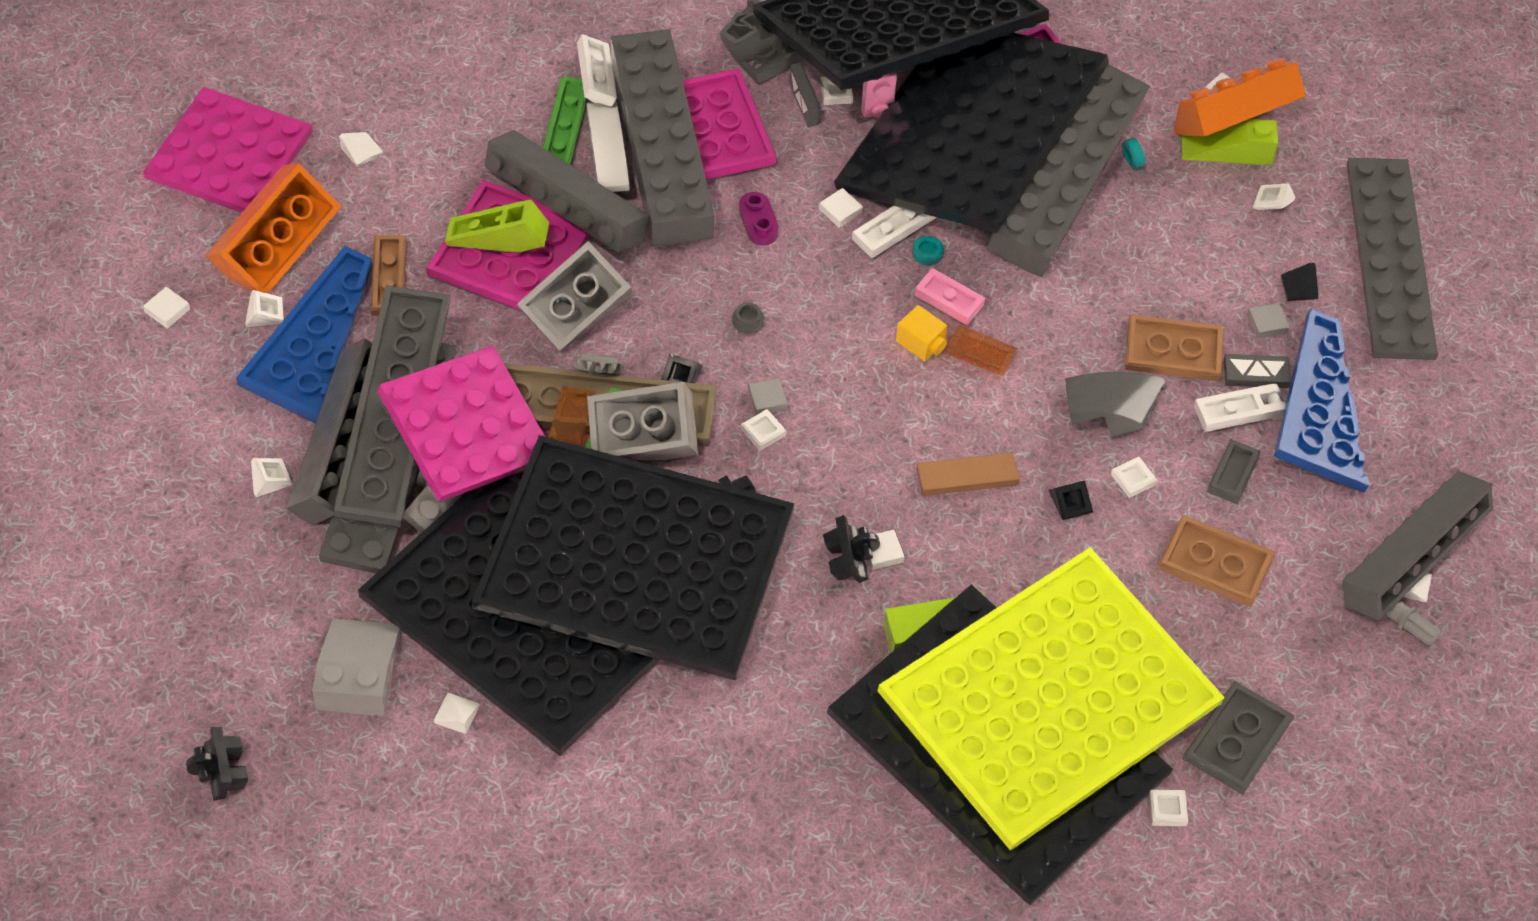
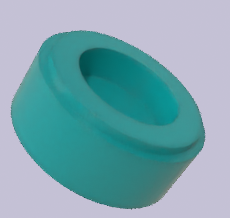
[1121,138,1146,170]
[912,236,944,266]

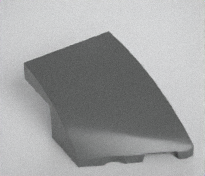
[719,0,804,85]
[1065,371,1166,437]

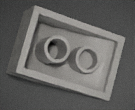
[517,241,633,352]
[587,382,698,461]
[312,618,400,716]

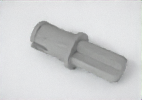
[1385,600,1441,645]

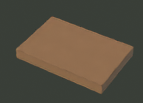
[1125,314,1224,381]
[1158,514,1275,607]

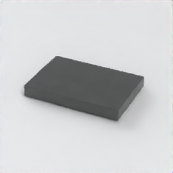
[1182,681,1295,795]

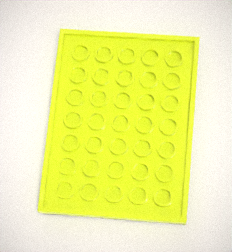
[877,547,1225,851]

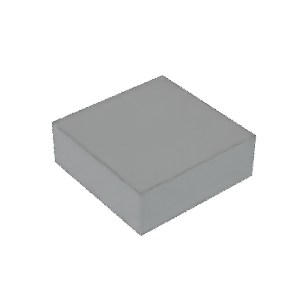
[1247,303,1289,339]
[748,378,788,415]

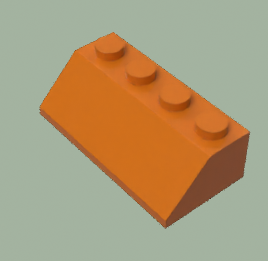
[1174,58,1306,136]
[205,163,342,294]

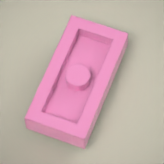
[861,72,897,119]
[914,268,985,325]

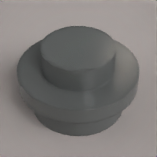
[732,302,764,333]

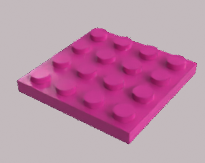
[682,68,776,180]
[143,87,312,213]
[426,180,591,311]
[377,345,545,503]

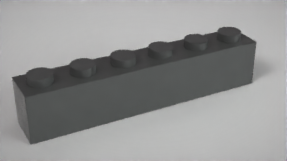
[485,130,649,253]
[286,338,372,525]
[1342,471,1493,621]

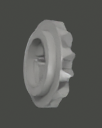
[573,353,625,374]

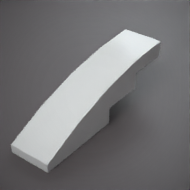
[586,101,630,192]

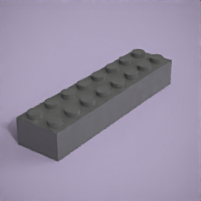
[611,29,714,247]
[986,64,1150,277]

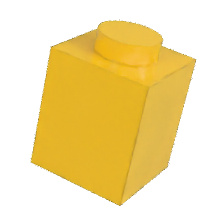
[896,305,948,362]

